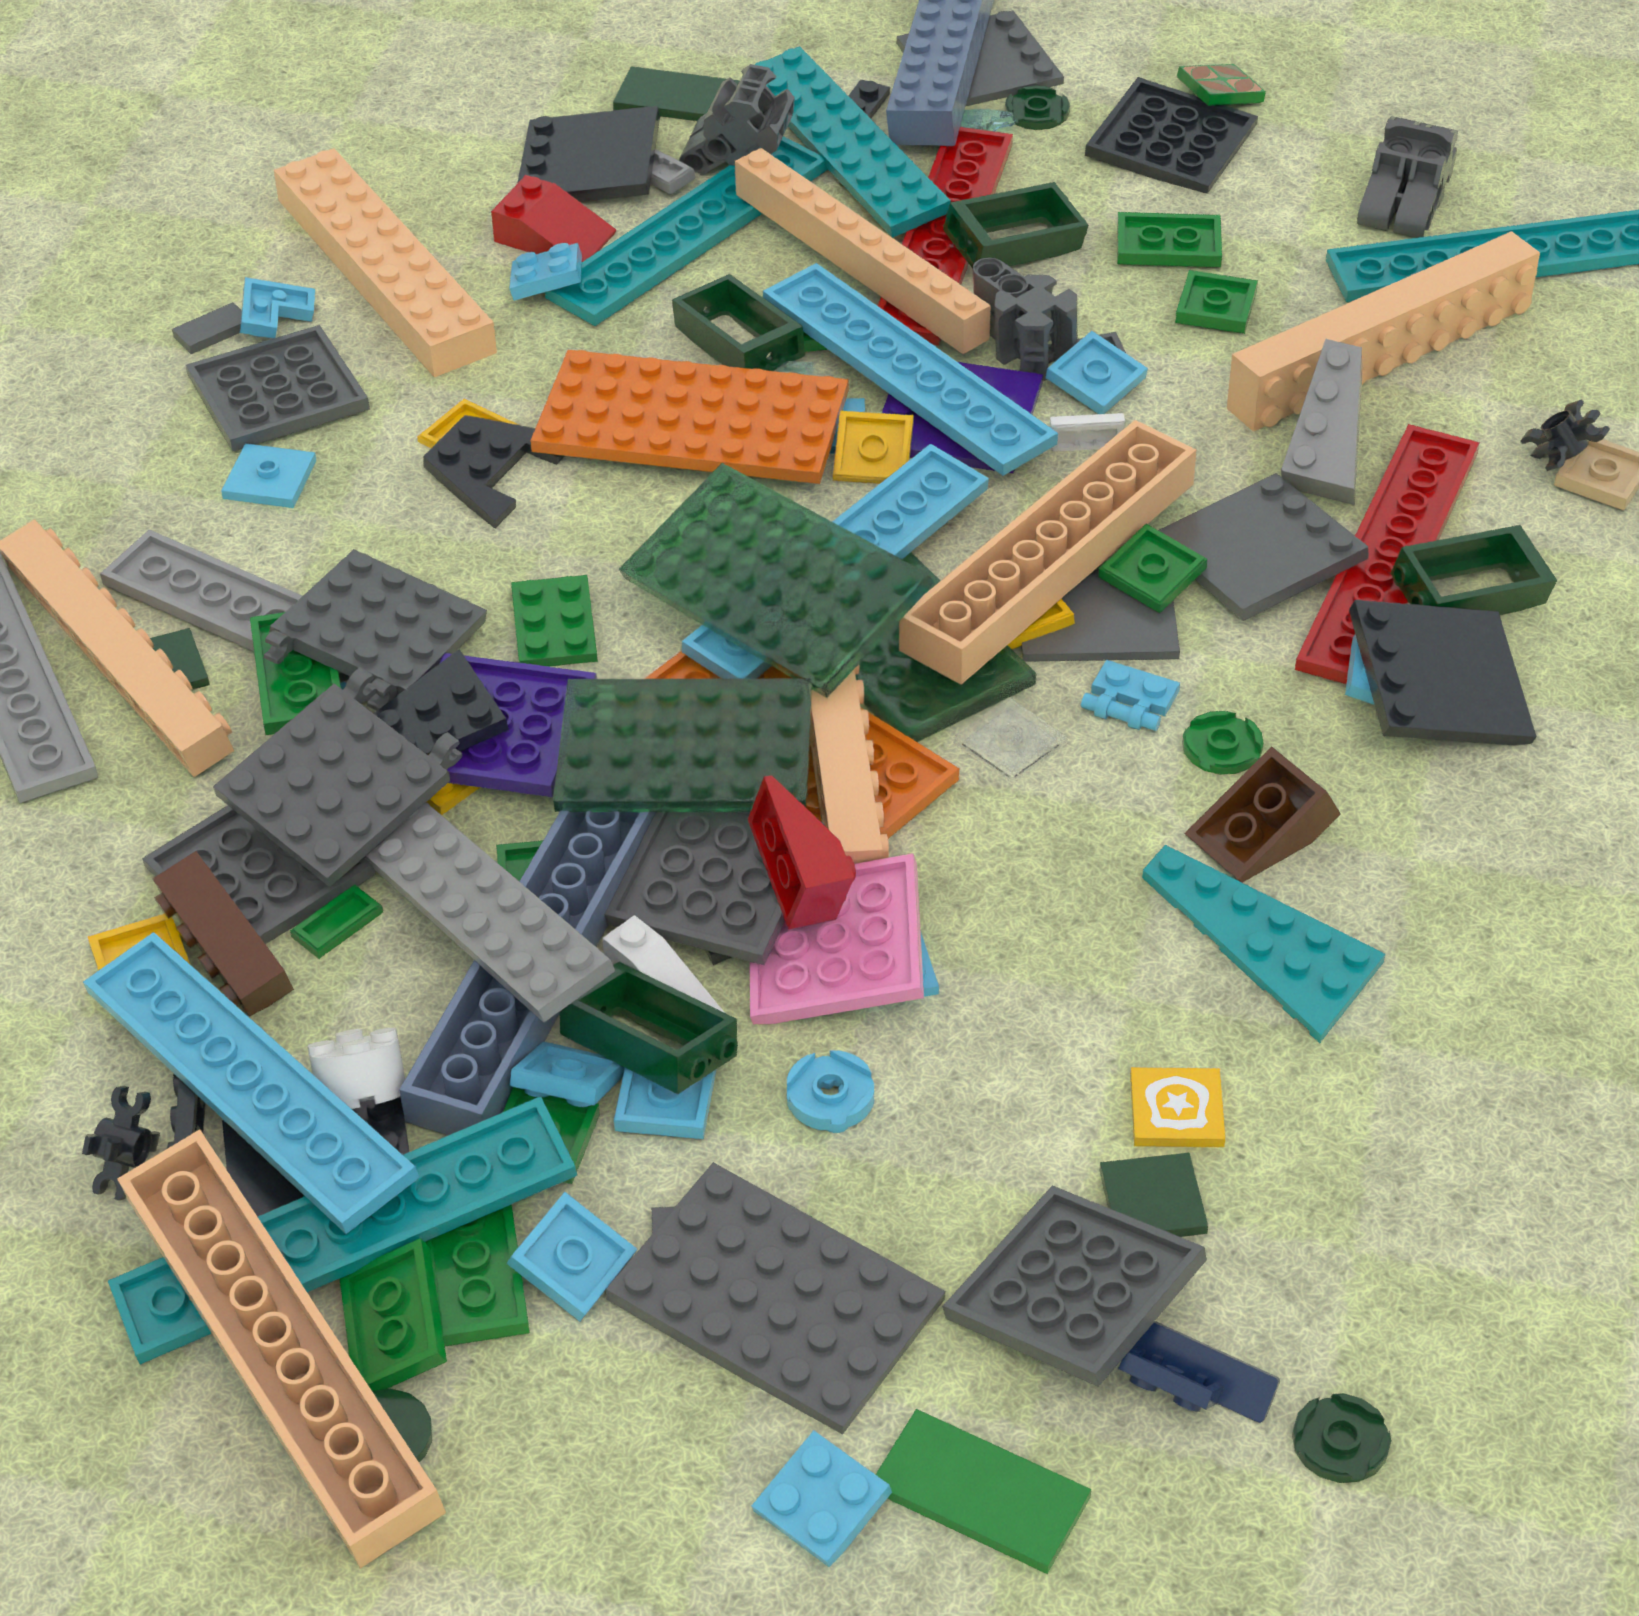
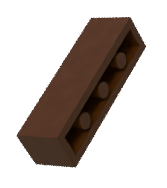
[153,851,294,1017]

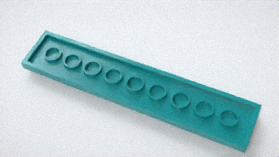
[755,46,951,238]
[545,136,828,326]
[1326,209,1639,302]
[108,1096,578,1365]

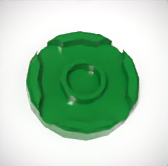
[1182,711,1264,775]

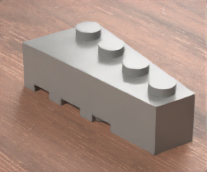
[1281,339,1363,505]

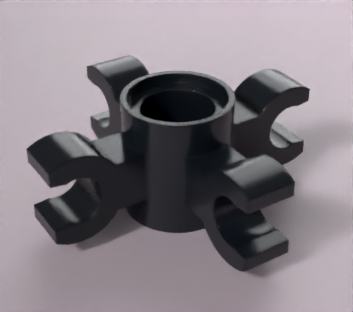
[1520,399,1610,471]
[82,1086,160,1201]

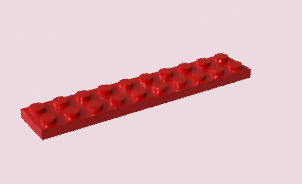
[878,127,1013,346]
[1295,424,1480,684]

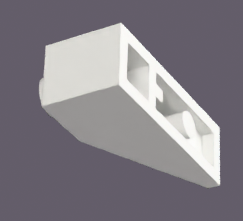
[602,915,725,1013]

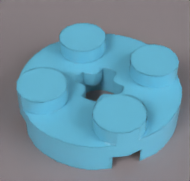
[787,1050,874,1133]

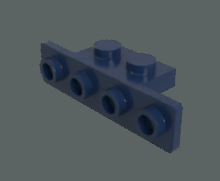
[1118,1321,1280,1423]

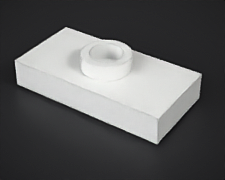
[1050,413,1125,452]

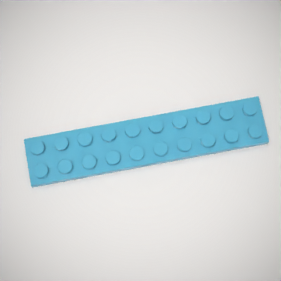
[763,263,1058,476]
[682,444,989,691]
[83,932,419,1234]

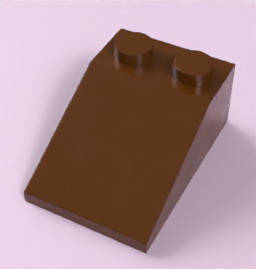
[1184,746,1341,883]

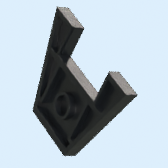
[423,415,565,529]

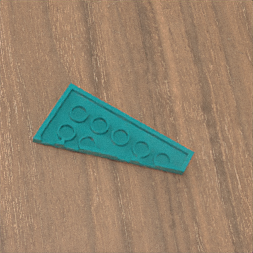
[1142,845,1386,1043]

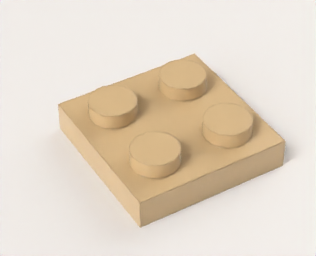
[1554,439,1639,511]

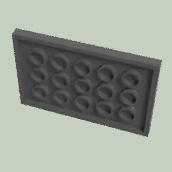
[606,1162,946,1435]

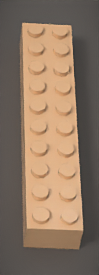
[274,148,497,377]
[1227,231,1540,432]
[899,420,1197,685]
[117,1130,446,1569]

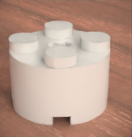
[307,1028,405,1109]

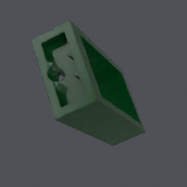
[943,182,1089,269]
[672,274,805,371]
[1390,525,1557,615]
[559,962,738,1094]

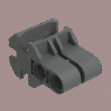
[679,64,795,176]
[1357,116,1458,238]
[973,258,1078,381]

